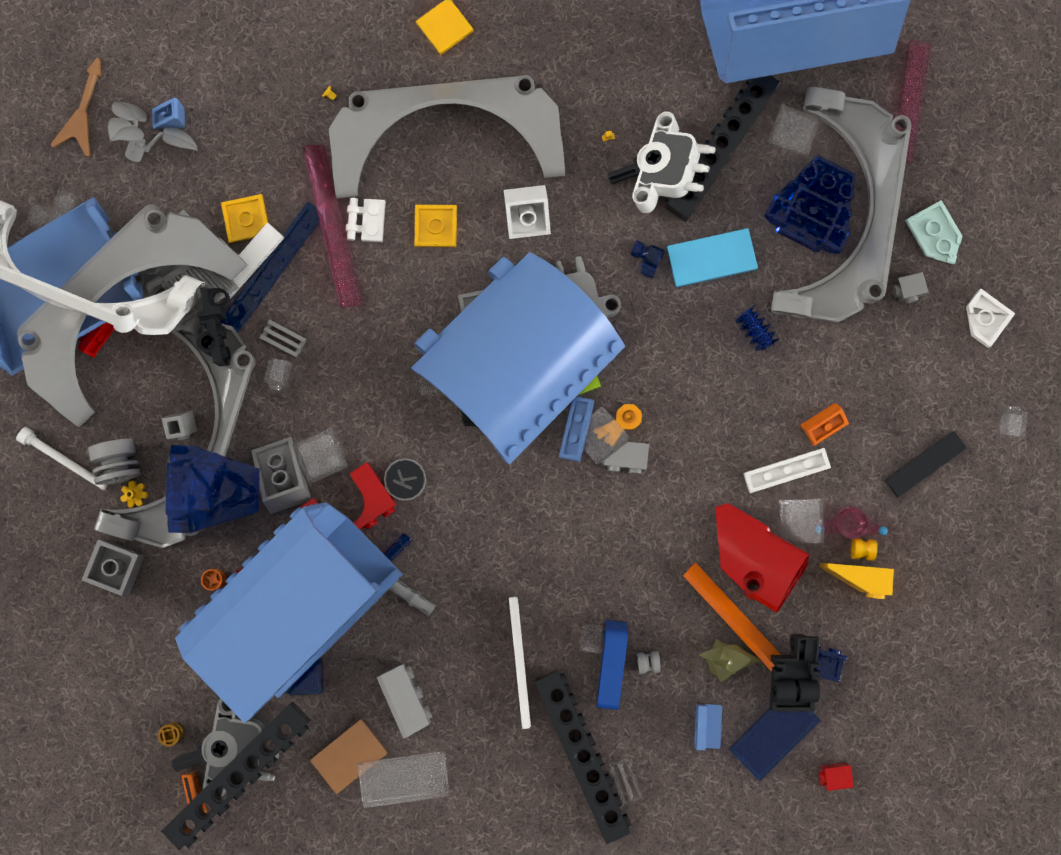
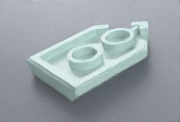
[904,200,962,264]

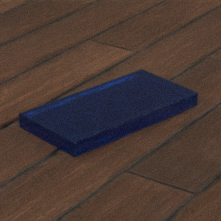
[729,709,821,781]

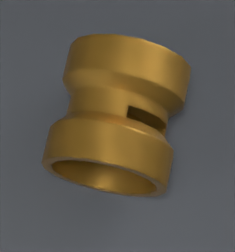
[158,722,185,746]

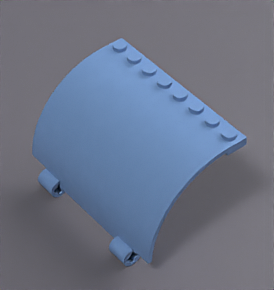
[411,252,625,465]

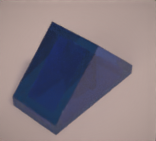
[287,658,324,695]

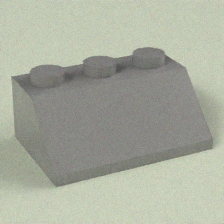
[376,663,432,739]

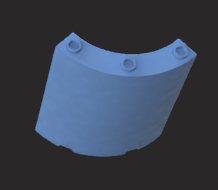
[0,197,144,376]

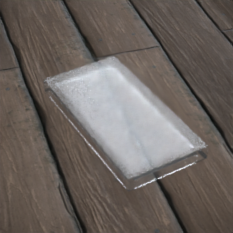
[358,751,450,808]

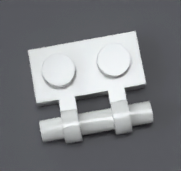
[345,198,386,242]

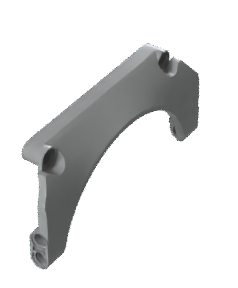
[329,75,565,199]
[771,87,911,323]
[17,204,248,427]
[94,314,256,548]

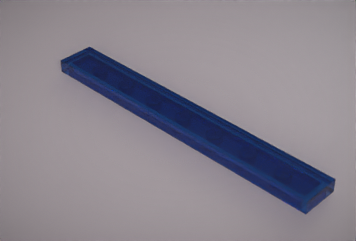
[220,202,325,333]

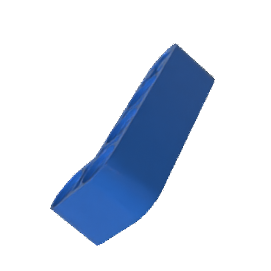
[597,620,628,710]

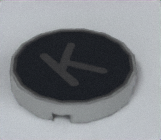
[384,458,427,501]

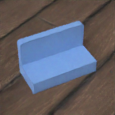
[694,703,722,750]

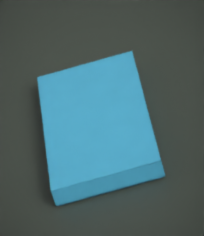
[666,228,758,288]

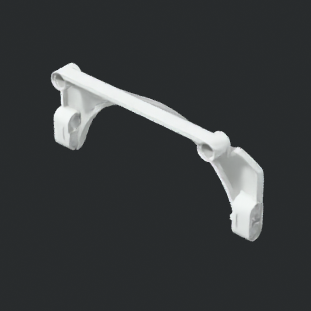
[0,200,205,335]

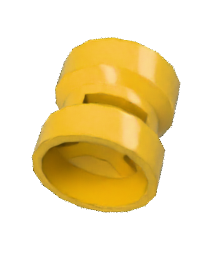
[851,538,877,561]

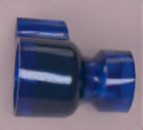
[631,240,665,278]

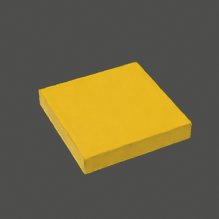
[416,0,474,55]
[221,194,268,244]
[414,205,457,247]

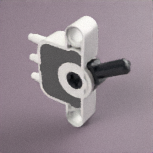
[608,112,716,213]

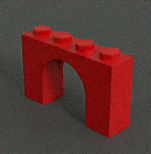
[300,462,397,530]

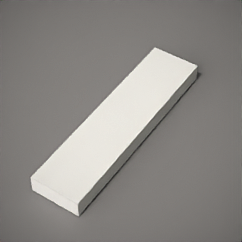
[225,223,285,299]
[743,448,831,493]

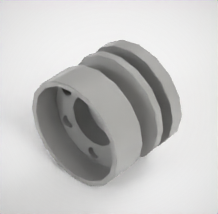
[88,439,141,485]

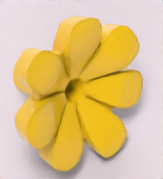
[120,480,149,508]

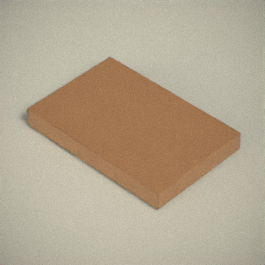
[310,718,388,795]

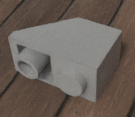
[603,442,649,474]

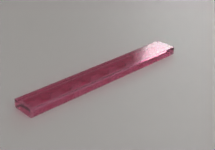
[303,145,363,308]

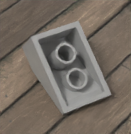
[251,437,311,514]

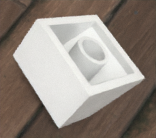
[504,185,551,239]

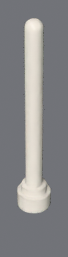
[16,426,108,490]

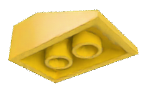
[819,563,894,599]

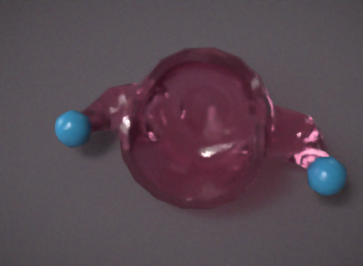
[816,506,888,540]

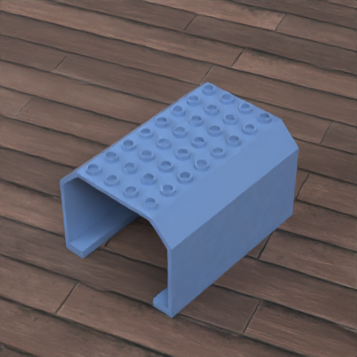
[700,0,911,83]
[175,502,404,723]

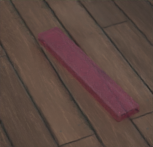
[896,40,931,165]

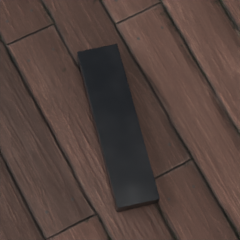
[885,431,967,497]

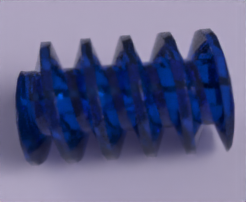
[735,305,780,352]

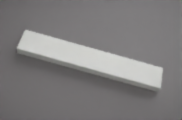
[509,596,531,729]

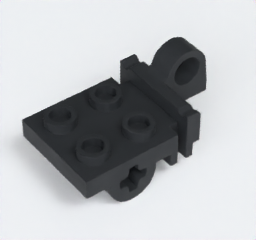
[196,287,231,367]
[769,634,820,712]

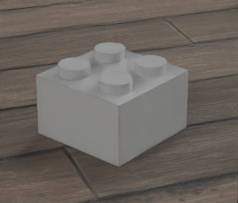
[82,539,145,596]

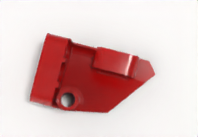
[715,503,810,613]

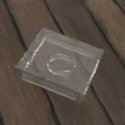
[767,105,821,158]
[584,406,630,466]
[779,499,824,543]

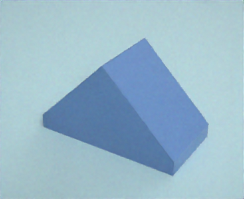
[152,98,185,129]

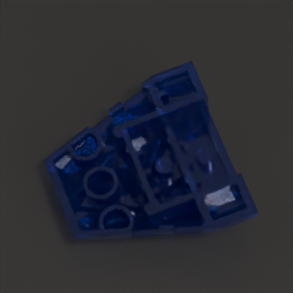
[764,155,855,254]
[165,445,260,533]

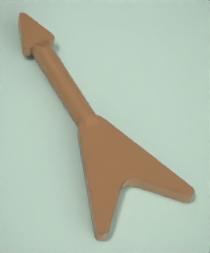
[51,58,101,157]

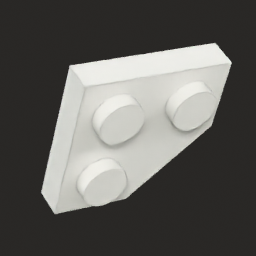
[966,289,1015,348]

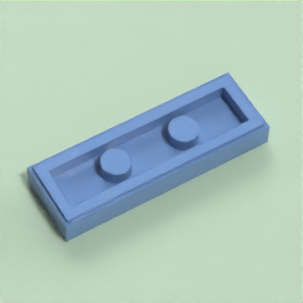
[559,397,595,462]

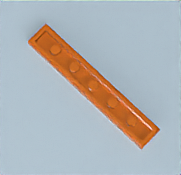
[683,562,781,671]

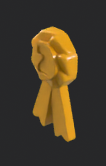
[594,404,642,448]

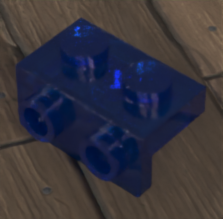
[816,645,847,682]

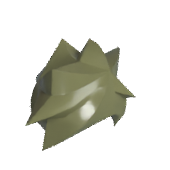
[698,639,761,682]

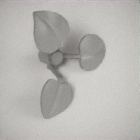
[108,102,198,162]

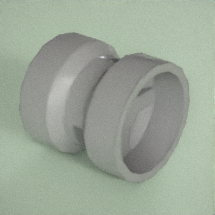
[636,651,661,674]

